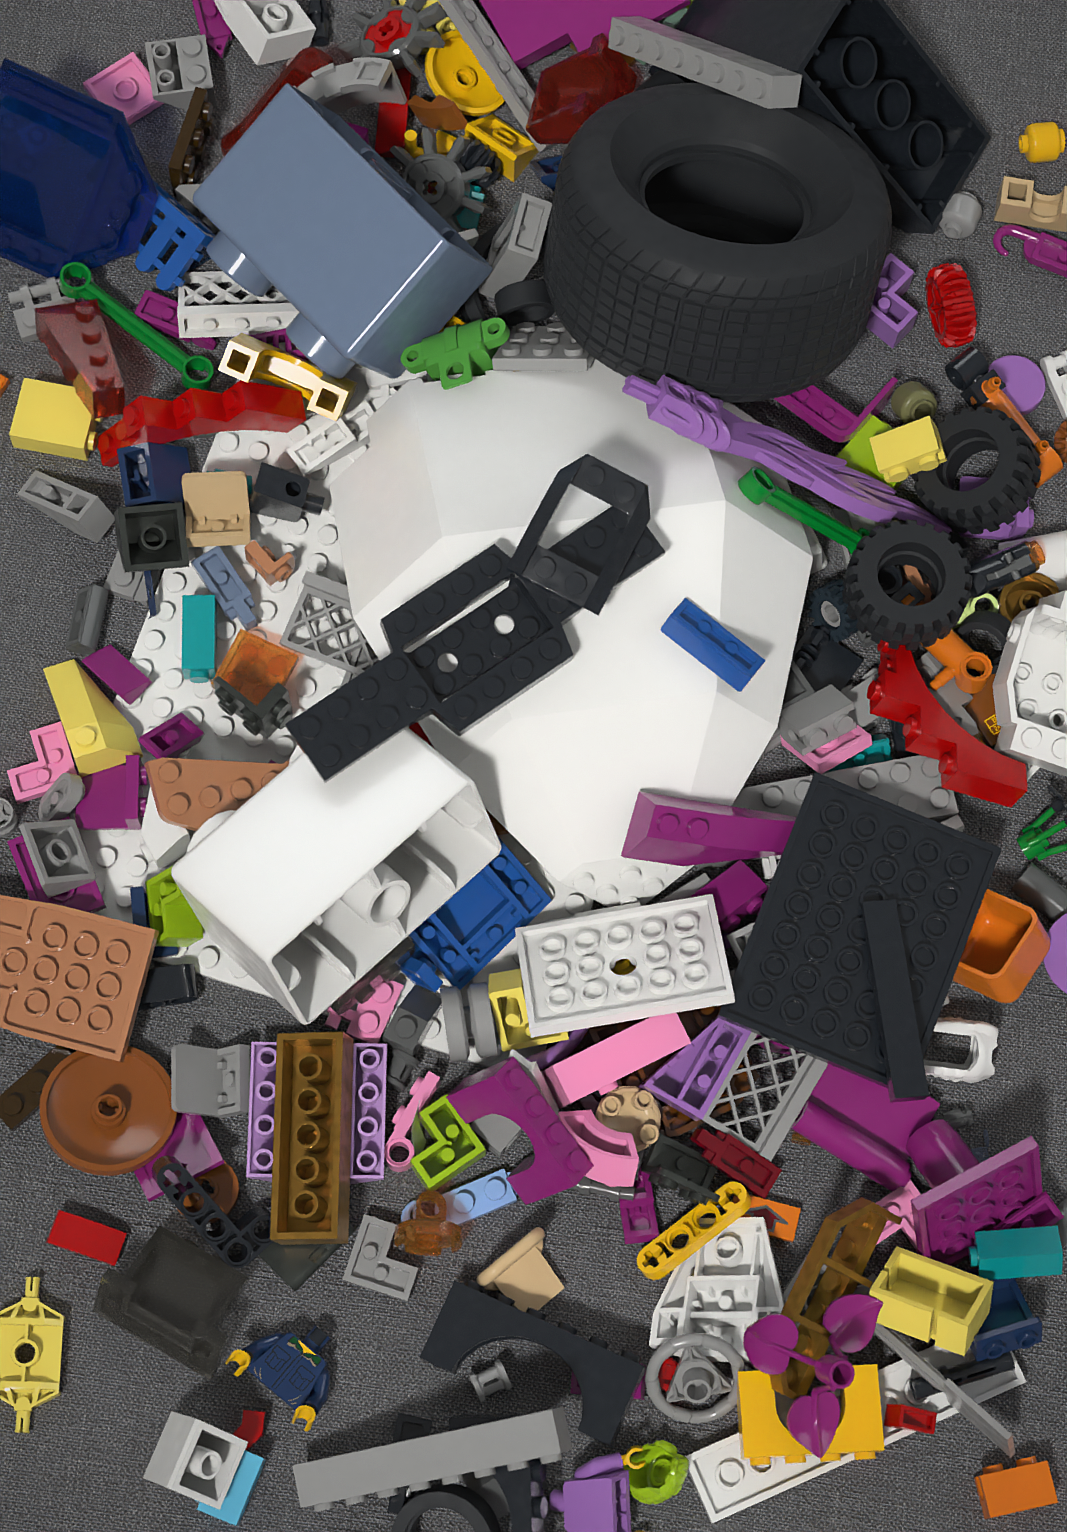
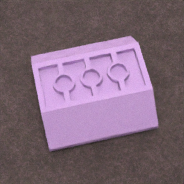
[246,1042,387,1184]

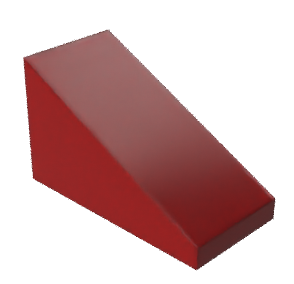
[884,1404,937,1435]

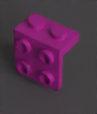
[75,755,148,830]

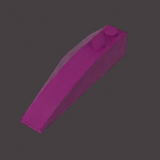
[621,792,796,866]

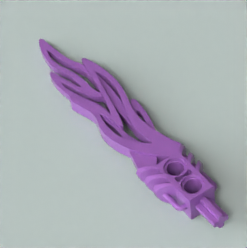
[622,375,952,534]

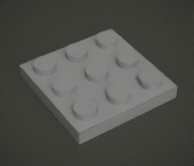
[492,322,595,371]

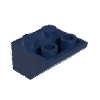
[117,442,191,510]

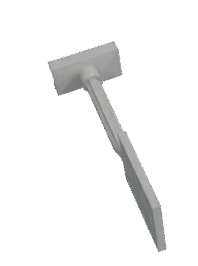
[853,1273,1015,1458]

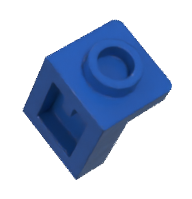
[394,941,444,993]

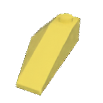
[43,659,143,777]

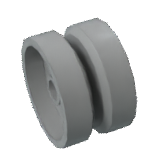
[440,982,498,1063]

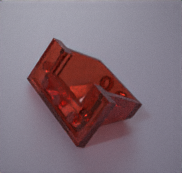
[525,33,637,145]

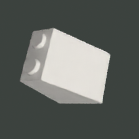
[143,1411,248,1510]

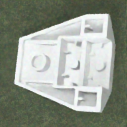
[649,1217,785,1362]

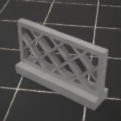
[279,570,380,676]
[702,1032,828,1161]

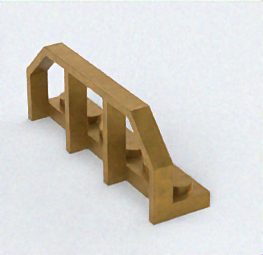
[770,1197,902,1400]

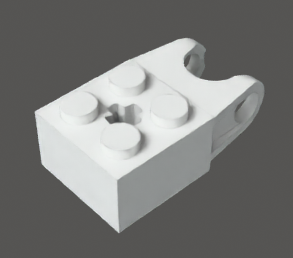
[214,0,316,66]

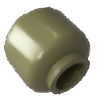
[891,381,937,424]

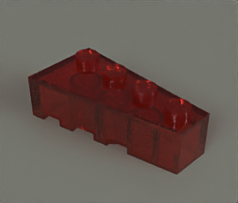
[35,299,125,419]

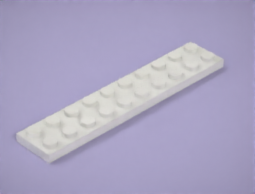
[685,1345,1026,1524]

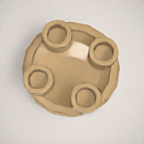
[596,1086,661,1152]

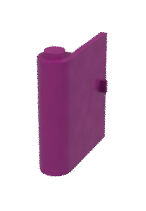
[790,1064,941,1192]

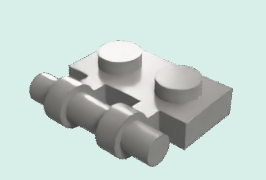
[8,276,83,343]

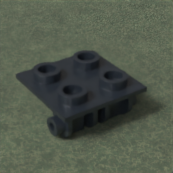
[792,625,864,692]

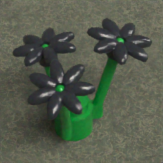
[1016,786,1067,861]

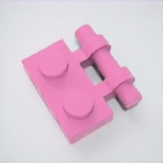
[325,972,404,1043]

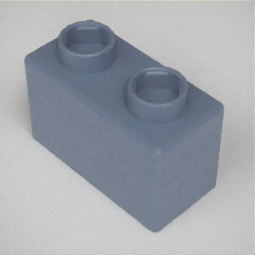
[193,83,493,379]

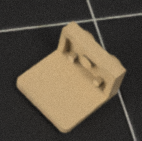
[182,471,251,547]

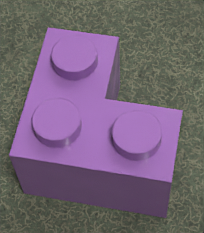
[866,253,918,349]

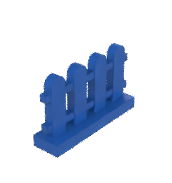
[95,161,216,291]

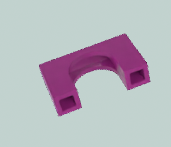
[446,1056,594,1205]

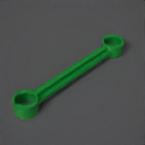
[59,262,214,390]
[738,466,870,555]

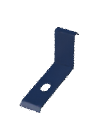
[144,571,157,619]

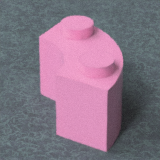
[557,1110,639,1187]

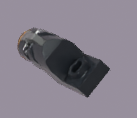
[927,540,1045,599]

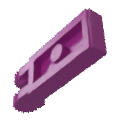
[134,290,216,351]

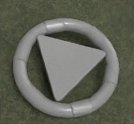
[645,1333,746,1423]

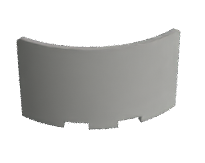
[293,57,407,114]

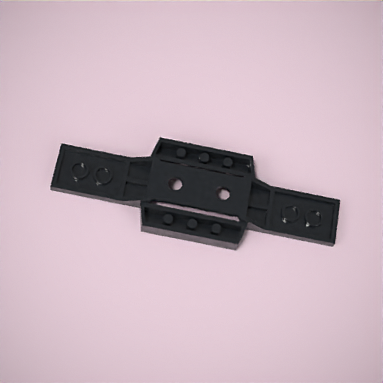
[285,506,665,783]

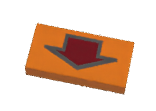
[732,1195,801,1243]

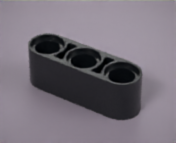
[138,964,199,1011]

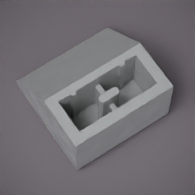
[145,34,216,111]

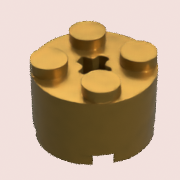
[997,573,1059,623]

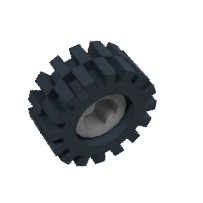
[807,579,859,642]

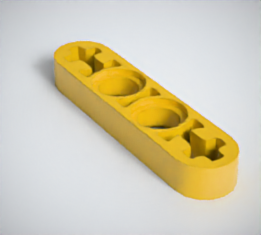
[637,1181,751,1280]

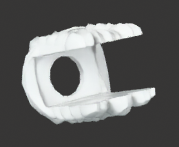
[923,1016,999,1083]

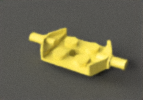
[0,1277,66,1433]

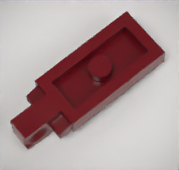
[690,1128,782,1199]

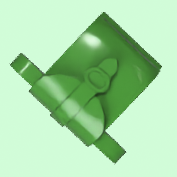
[401,318,510,390]

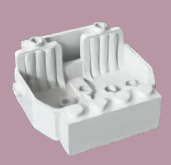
[992,590,1067,777]

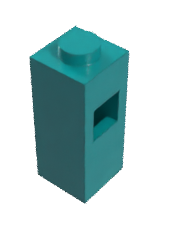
[182,595,217,683]
[969,1226,1063,1280]

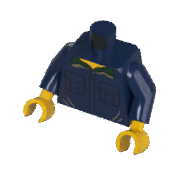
[225,1325,331,1432]

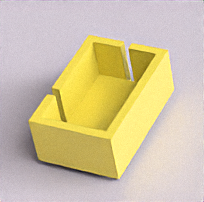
[869,1246,994,1356]

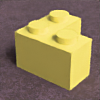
[488,968,569,1052]

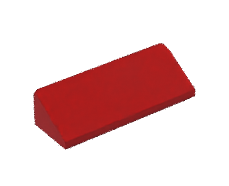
[375,68,412,158]

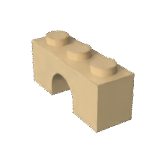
[994,176,1067,232]

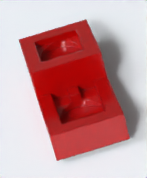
[46,1210,127,1266]

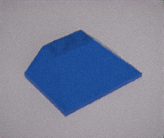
[408,834,552,990]

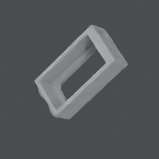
[478,192,552,298]

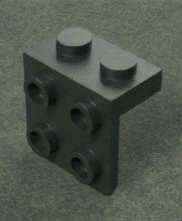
[213,676,293,739]
[640,1134,720,1205]

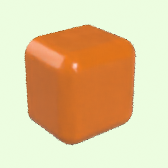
[952,889,1050,1003]

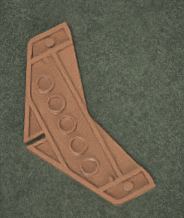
[145,757,290,831]

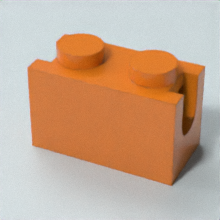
[974,1456,1058,1519]

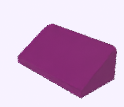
[81,645,152,705]
[990,1191,1064,1231]

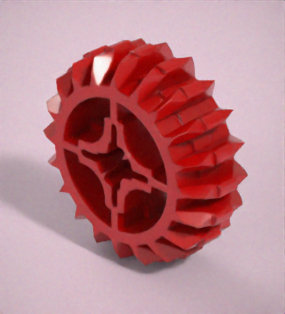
[925,263,977,348]

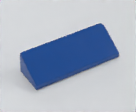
[661,598,766,692]

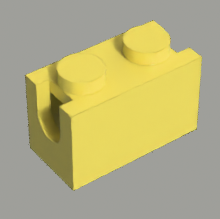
[869,416,947,483]

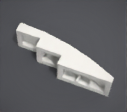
[286,387,397,476]

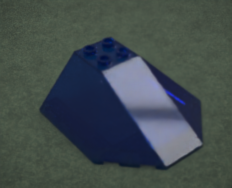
[0,58,159,279]

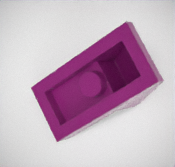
[138,712,205,759]

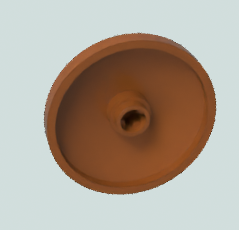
[39,1046,177,1176]

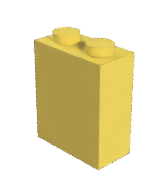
[9,378,105,461]

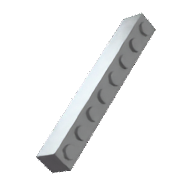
[608,16,802,109]
[292,1406,573,1512]

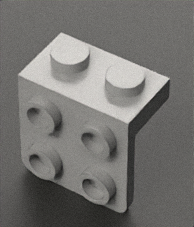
[171,1044,251,1118]

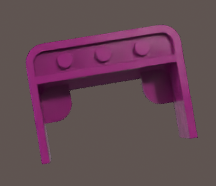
[774,377,898,442]

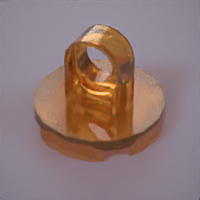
[394,1191,463,1256]

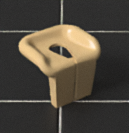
[476,1227,564,1312]

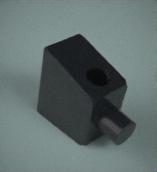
[249,462,325,522]

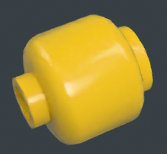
[1018,122,1065,163]

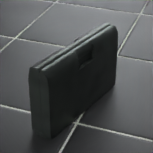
[258,1224,355,1292]

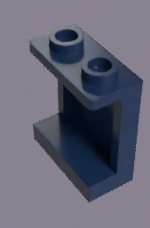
[966,1267,1042,1362]

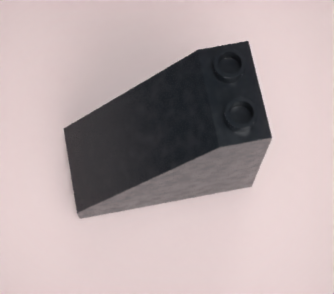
[648,0,991,234]

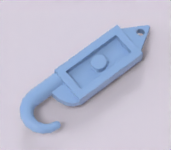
[401,1168,518,1239]

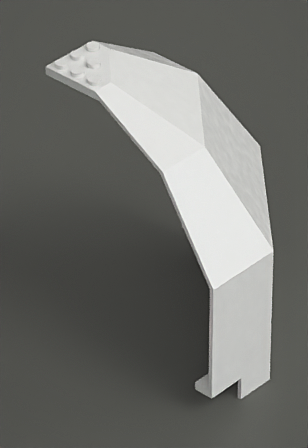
[329,359,813,907]

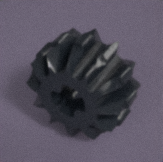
[459,137,502,189]

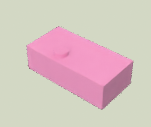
[541,1013,691,1109]

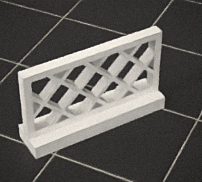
[177,271,299,338]

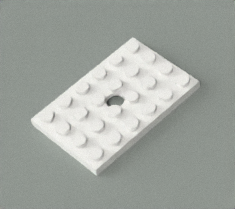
[515,894,735,1038]

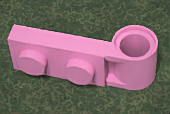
[384,1071,441,1172]

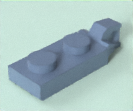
[191,546,258,632]

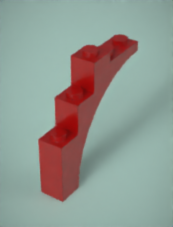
[98,380,306,467]
[867,640,1027,808]

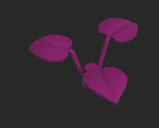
[743,1294,883,1458]

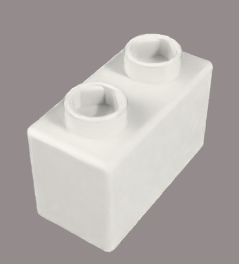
[171,728,501,1025]

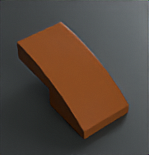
[407,94,468,131]

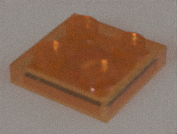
[211,629,299,706]

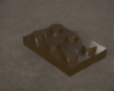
[168,87,215,197]

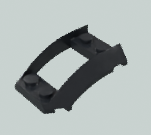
[507,454,651,616]

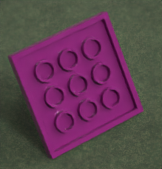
[906,1119,1043,1266]

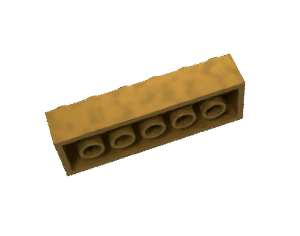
[270,1031,354,1245]

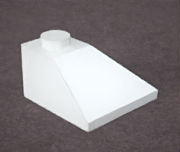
[140,786,191,869]

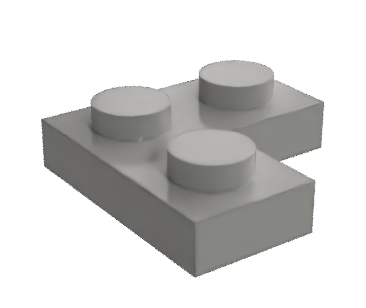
[342,1214,419,1302]

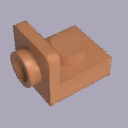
[244,540,295,586]

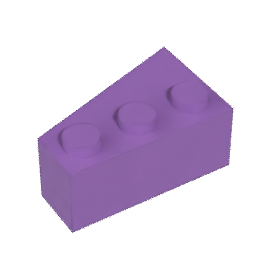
[638,1016,751,1121]

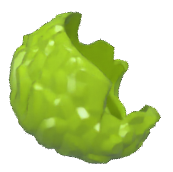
[623,1440,689,1505]

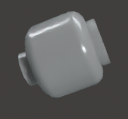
[939,192,982,239]

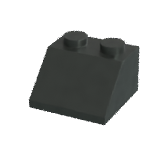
[114,502,189,573]

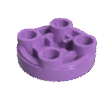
[989,355,1045,416]

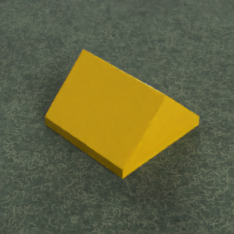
[465,114,539,182]

